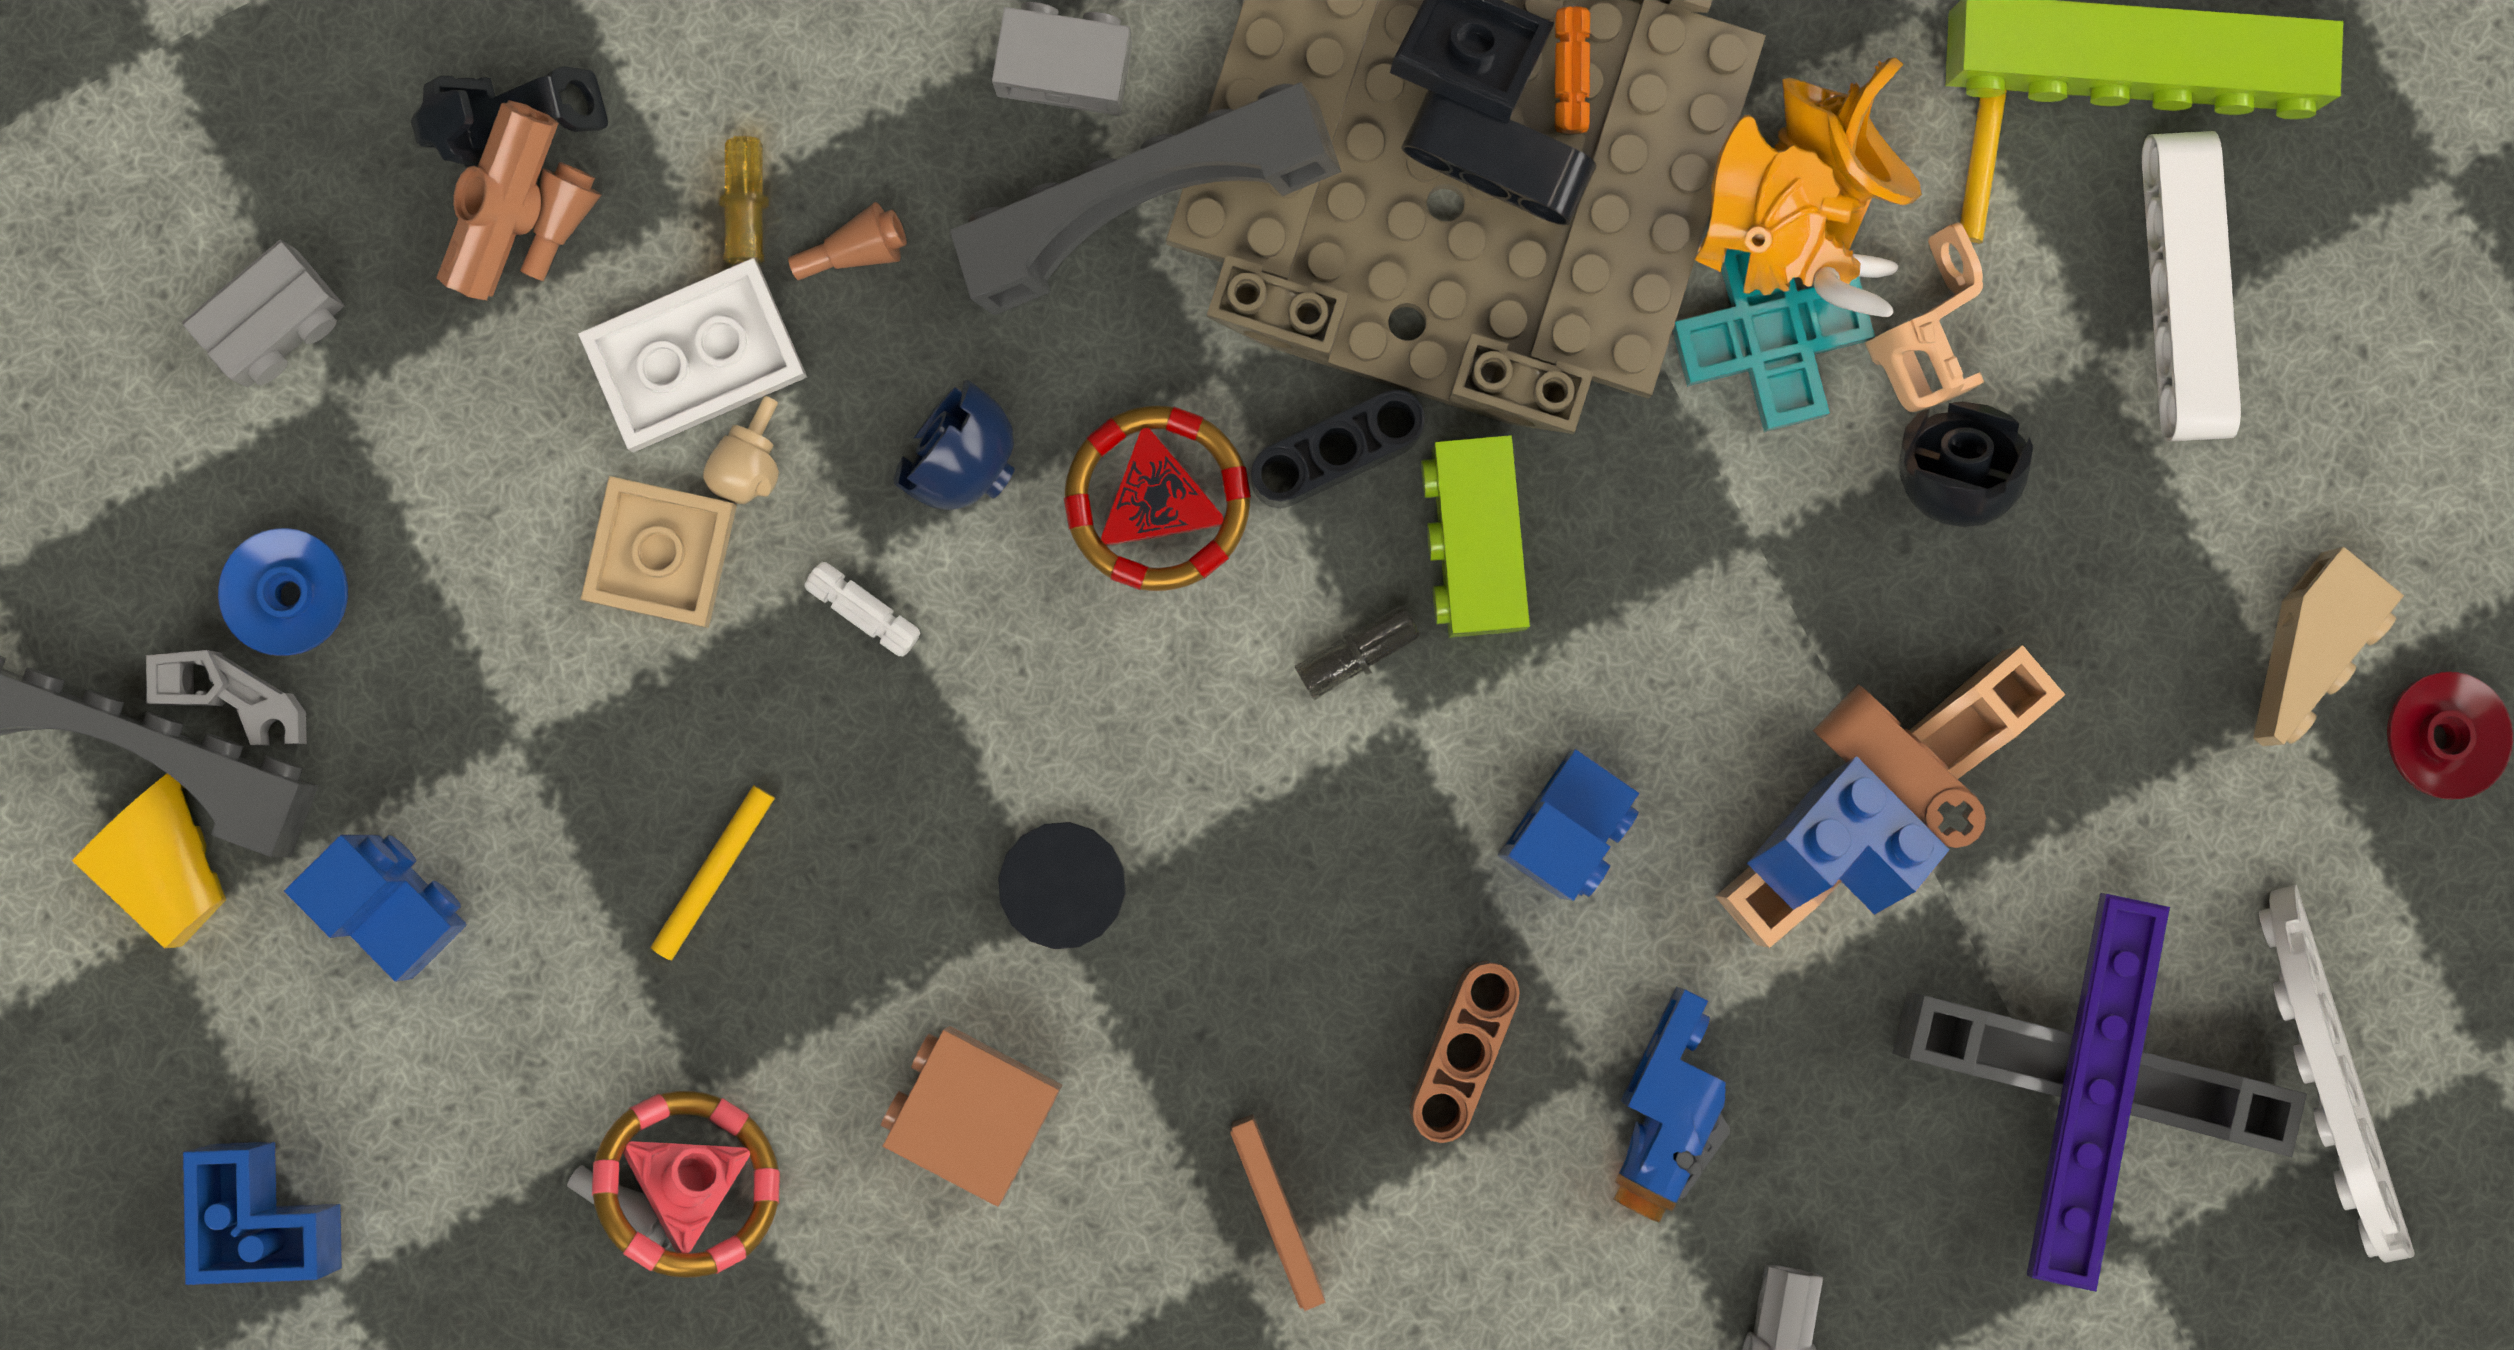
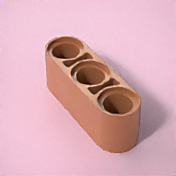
[1409,961,1520,1143]

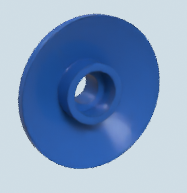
[218,528,348,656]

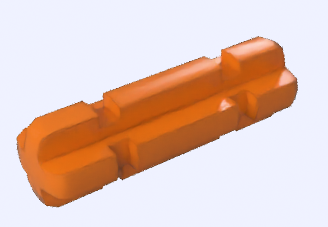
[1555,6,1590,134]

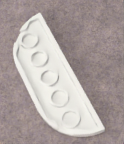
[2259,884,2415,1263]

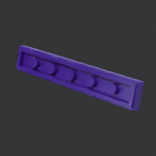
[2026,893,2170,1292]

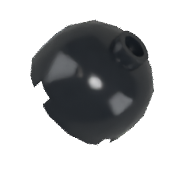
[1899,401,2033,527]

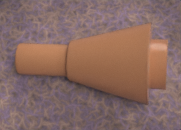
[520,162,602,281]
[788,202,907,280]

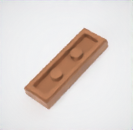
[1230,1114,1326,1311]

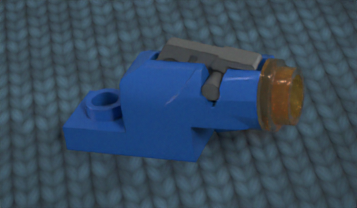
[1613,986,1730,1223]

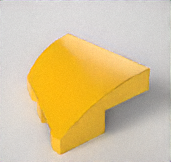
[72,773,226,948]

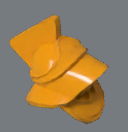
[1774,57,1922,250]

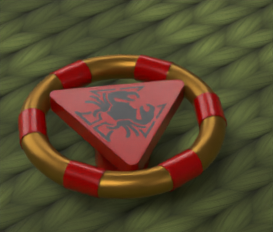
[1063,406,1251,591]

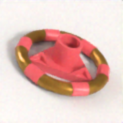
[592,1091,780,1278]

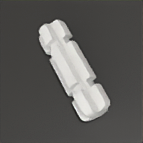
[804,562,920,657]

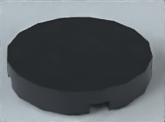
[998,822,1126,949]

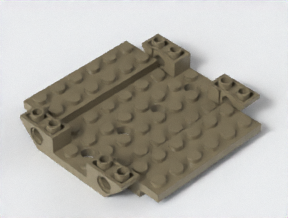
[1166,0,1766,434]

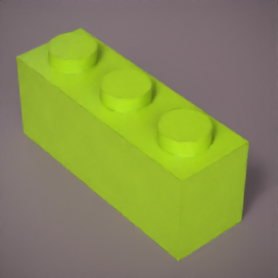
[1421,435,1530,638]

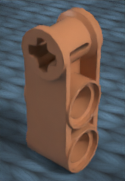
[1813,684,1986,848]

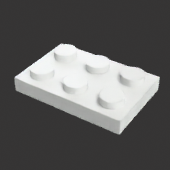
[578,258,807,453]

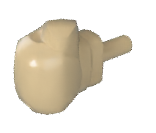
[703,396,779,505]

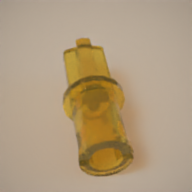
[718,136,769,265]

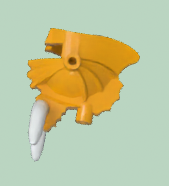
[1695,115,1898,317]

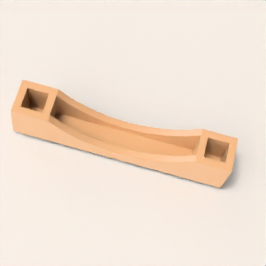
[1715,645,2065,948]

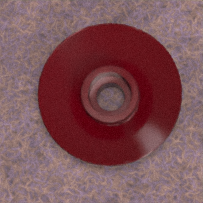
[2387,672,2513,800]

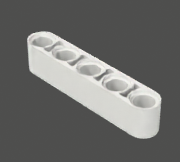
[2142,131,2241,441]

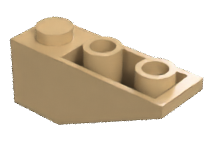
[2253,547,2404,746]

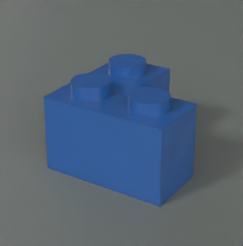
[1498,749,1639,901]
[1747,756,1950,915]
[284,835,467,982]
[183,1142,342,1285]

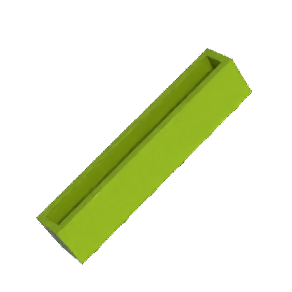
[1945,0,2343,119]

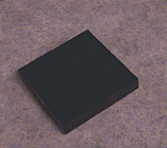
[1389,0,1554,123]

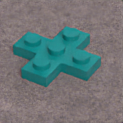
[1673,248,1875,432]

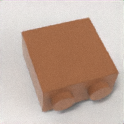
[881,1026,1063,1207]

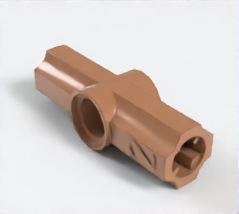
[437,100,559,300]

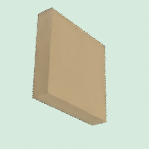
[580,476,737,628]

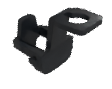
[411,66,608,168]

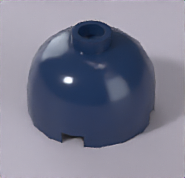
[893,379,1015,510]

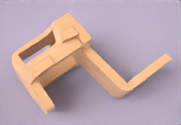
[1865,222,1984,412]

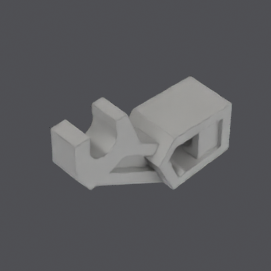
[146,650,307,746]

